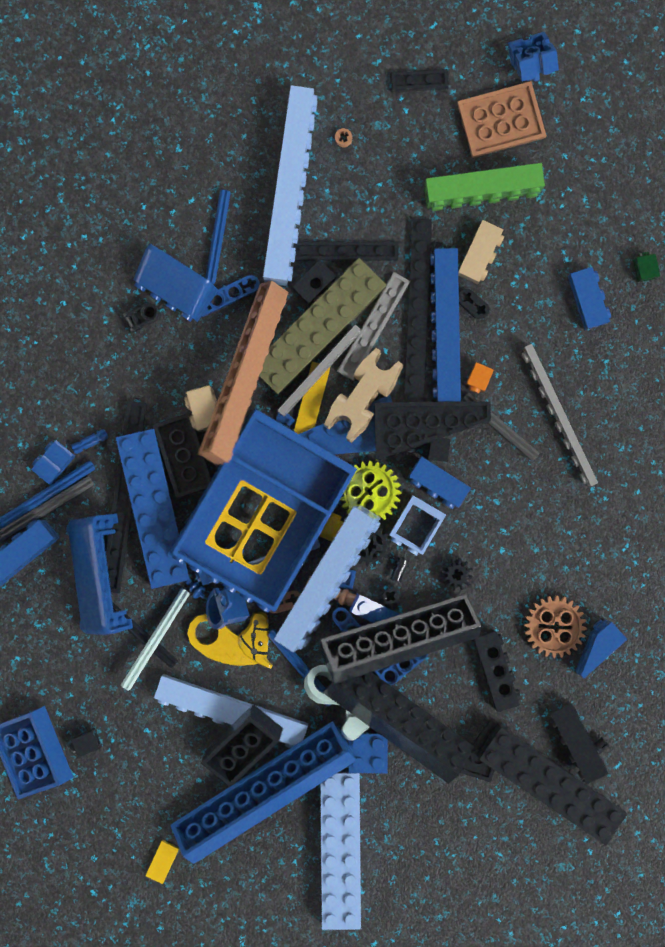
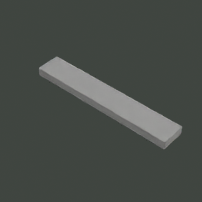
[337,272,410,381]
[277,325,361,416]

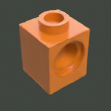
[466,362,494,394]

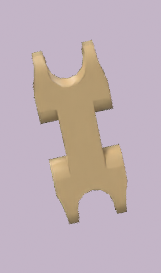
[324,348,403,443]

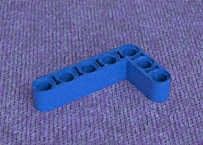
[332,607,428,685]

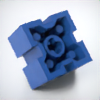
[508,32,559,82]

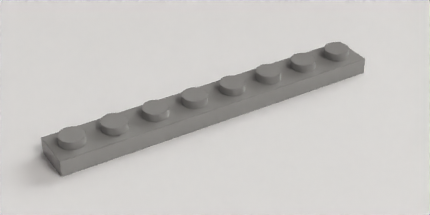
[522,344,598,486]

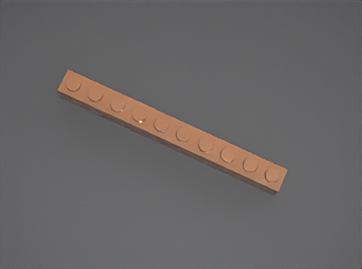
[199,280,288,464]

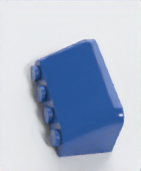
[133,243,219,322]

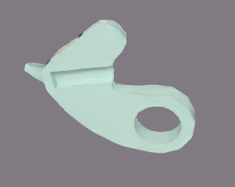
[304,665,369,740]

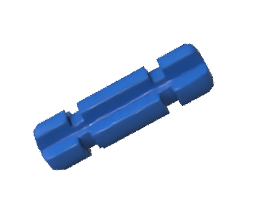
[71,429,108,454]

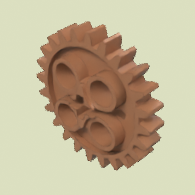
[524,595,587,658]

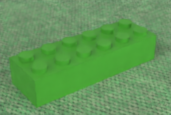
[424,163,545,211]

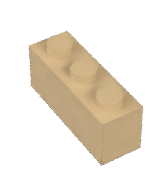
[458,220,504,284]

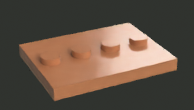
[457,81,546,158]

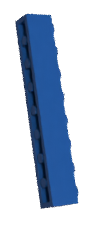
[430,248,461,402]

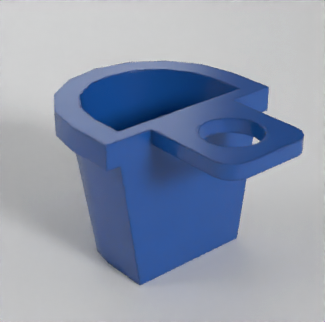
[206,588,249,629]

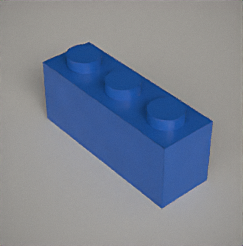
[568,267,611,331]

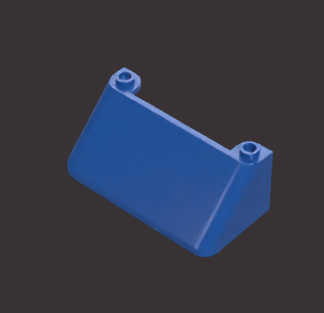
[66,514,133,635]

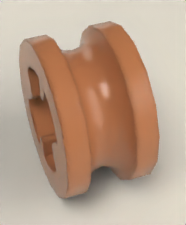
[335,128,352,147]

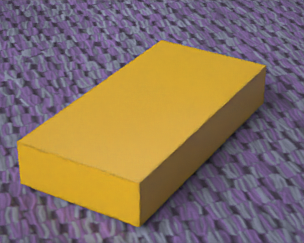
[146,840,179,884]

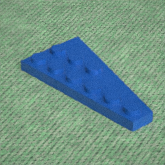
[299,395,393,455]

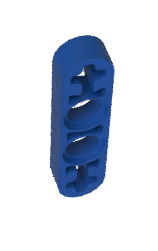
[201,275,260,317]

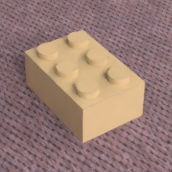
[185,386,217,433]

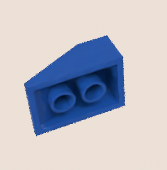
[575,619,627,678]

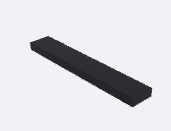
[293,241,399,261]

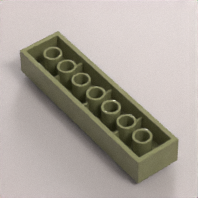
[259,258,387,396]

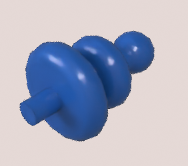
[185,578,206,599]

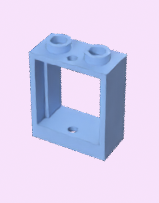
[389,495,446,556]

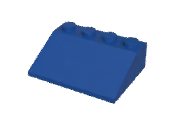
[0,706,74,799]

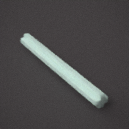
[121,588,190,690]

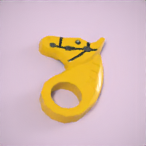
[187,611,273,669]

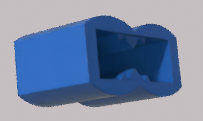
[31,440,76,485]

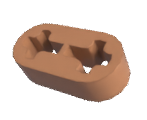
[270,590,301,613]

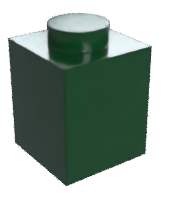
[633,252,660,282]

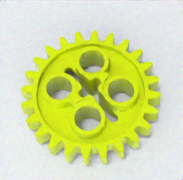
[340,461,402,522]

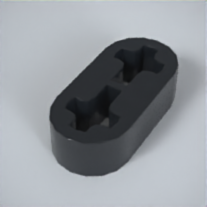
[459,289,490,320]

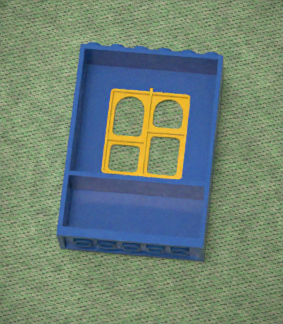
[170,409,357,612]

